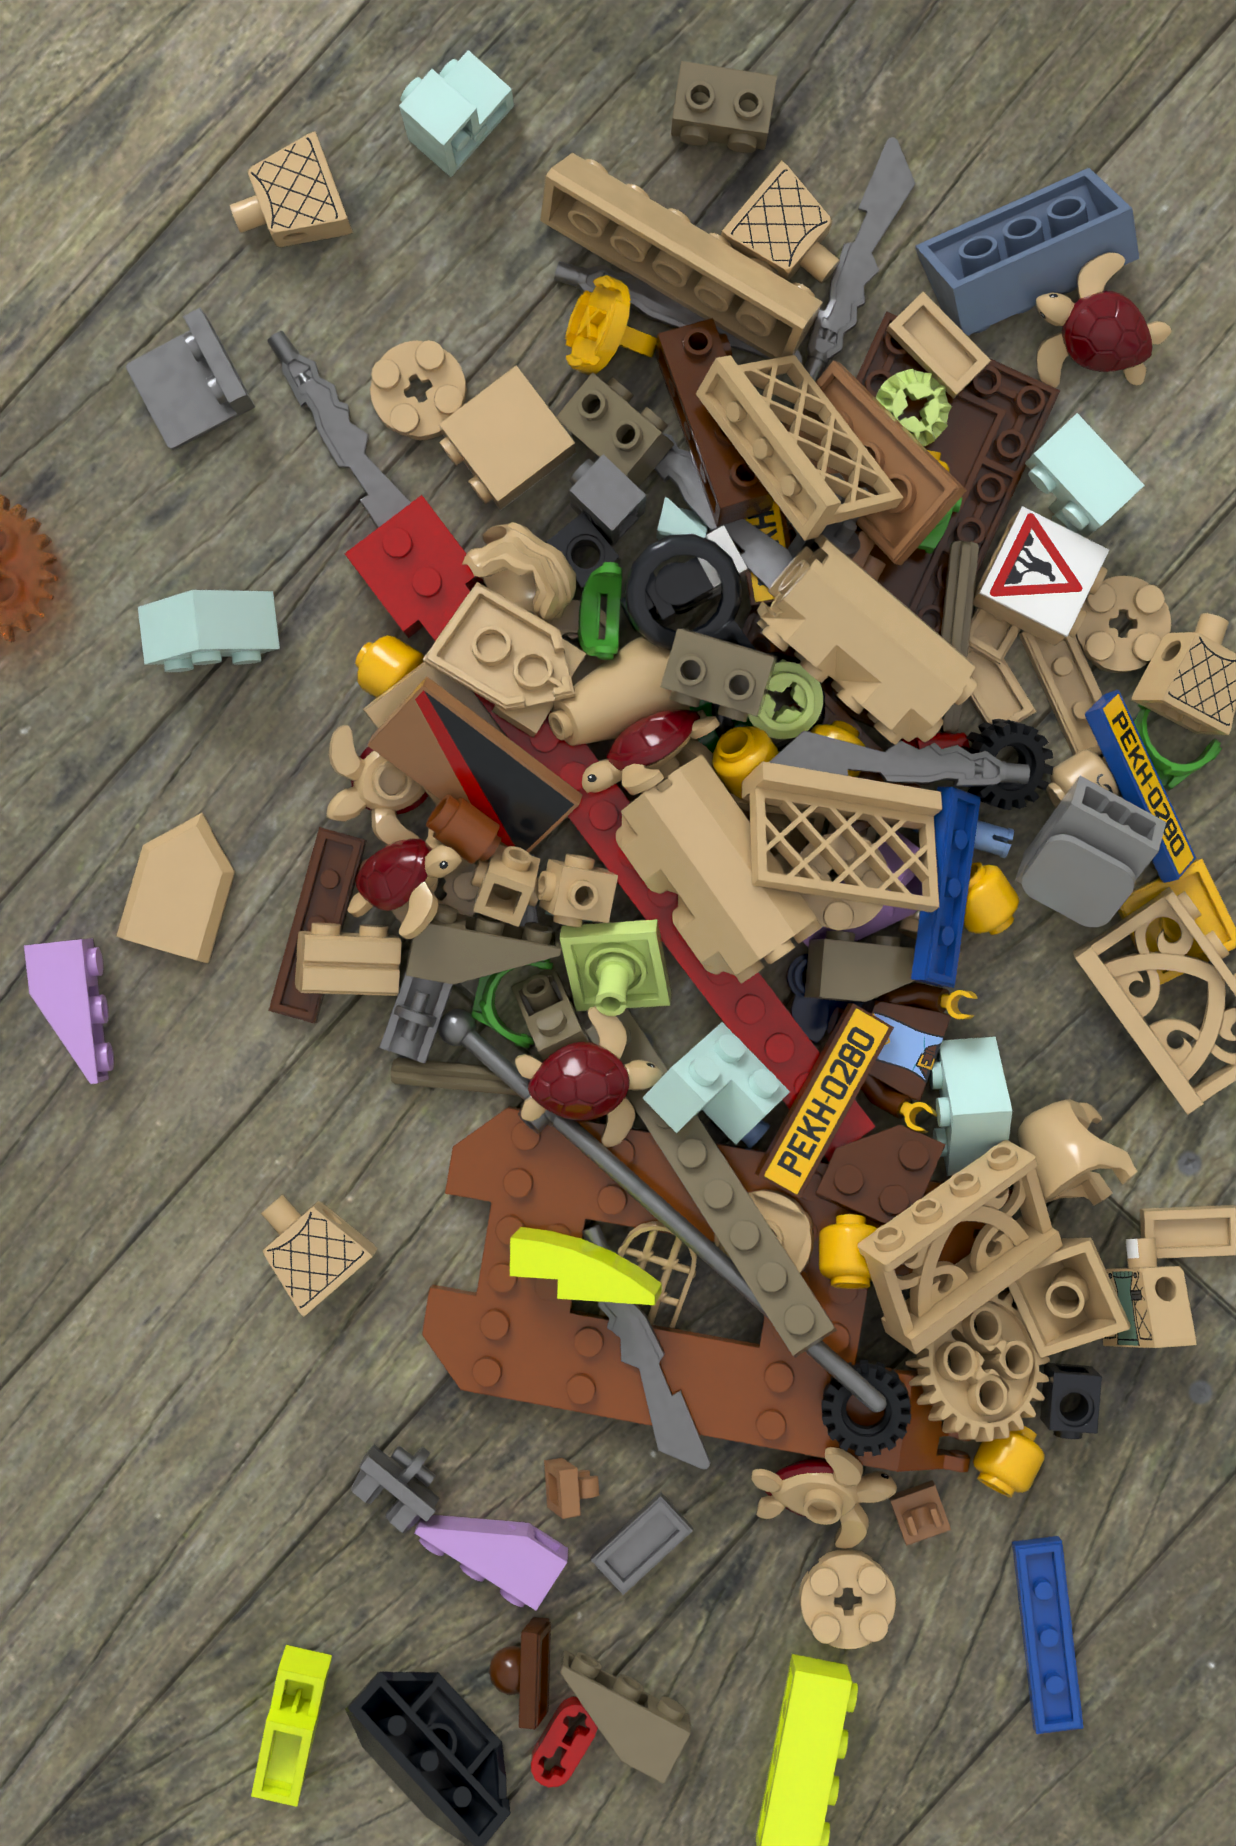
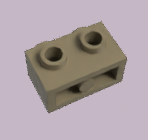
[671,61,777,153]
[556,373,674,487]
[660,628,777,722]

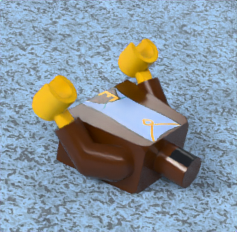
[827,982,978,1134]

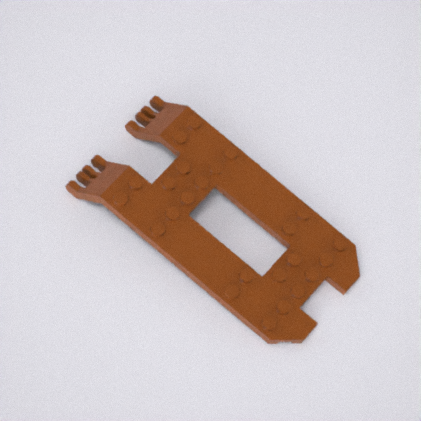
[422,1106,1013,1472]

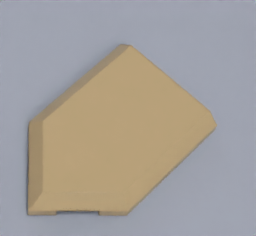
[423,582,575,711]
[117,813,235,963]

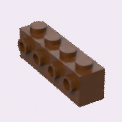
[655,318,774,527]

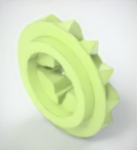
[876,369,952,446]
[748,659,823,739]

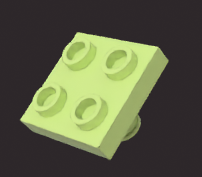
[559,919,672,1016]

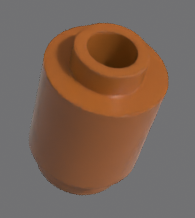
[426,794,501,864]

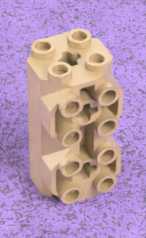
[757,534,977,745]
[616,755,822,984]

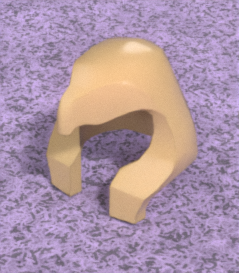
[1018,1099,1138,1206]

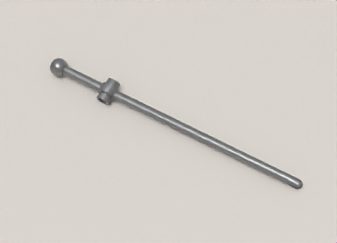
[438,1009,887,1412]

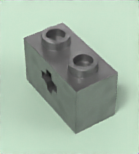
[569,454,646,546]

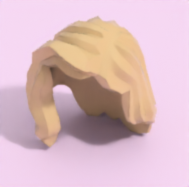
[462,522,576,623]

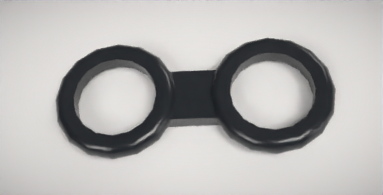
[625,534,825,752]

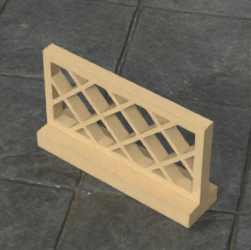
[696,355,904,541]
[742,761,942,912]

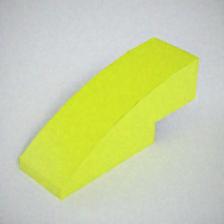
[510,1227,662,1305]
[251,1645,332,1807]

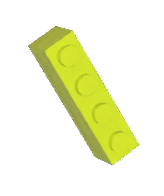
[756,1654,858,1846]

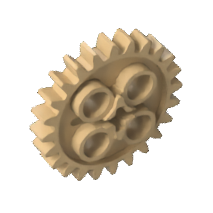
[905,1291,1050,1442]

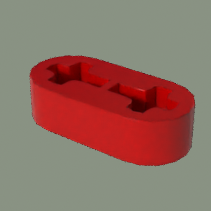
[531,1696,598,1788]

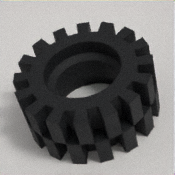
[961,719,1054,810]
[822,1360,911,1457]

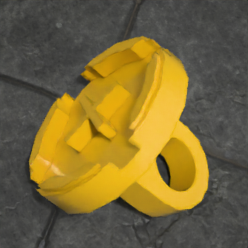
[565,275,657,375]

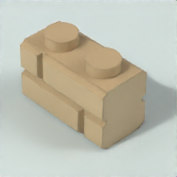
[295,922,402,996]

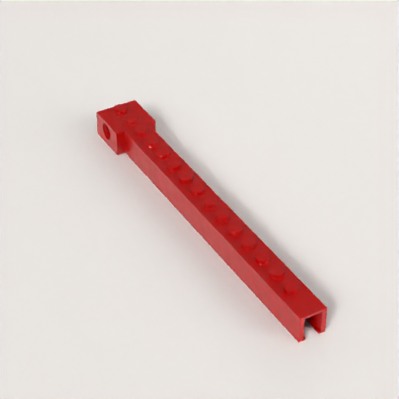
[344,495,876,1162]

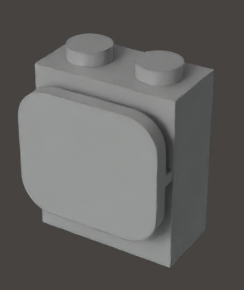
[1015,776,1166,927]

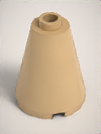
[548,636,690,746]

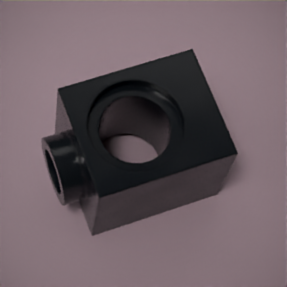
[545,512,620,593]
[1040,1363,1102,1439]

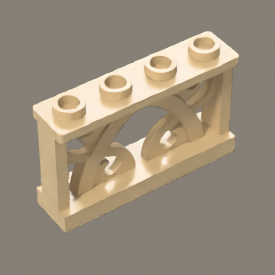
[1073,887,1236,1115]
[857,1140,1063,1354]

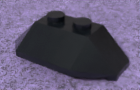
[345,1672,511,1846]

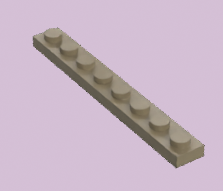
[585,1008,837,1358]

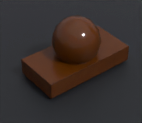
[489,1617,551,1730]

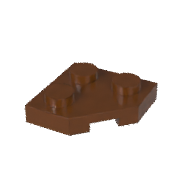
[816,1124,946,1226]

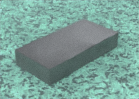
[591,1492,693,1595]

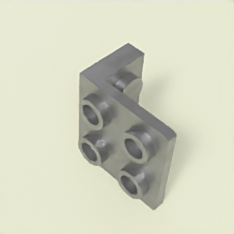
[126,308,255,450]

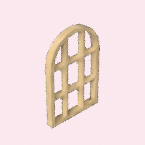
[599,1221,697,1329]

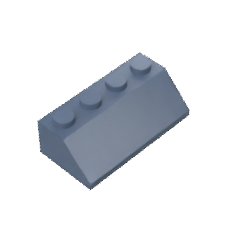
[915,168,1139,336]

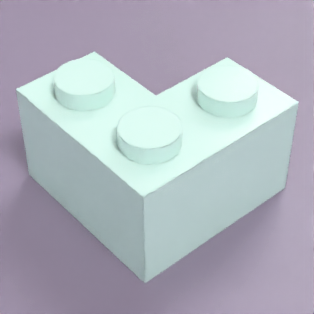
[399,50,514,177]
[1025,413,1145,538]
[138,590,280,672]
[643,1022,790,1144]
[929,1037,1012,1176]

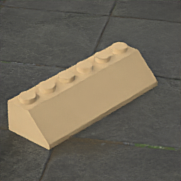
[540,153,823,359]

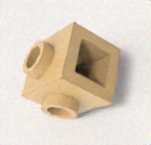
[470,844,540,927]
[537,854,618,927]

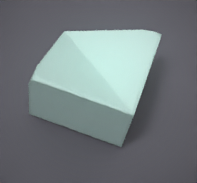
[656,497,708,541]

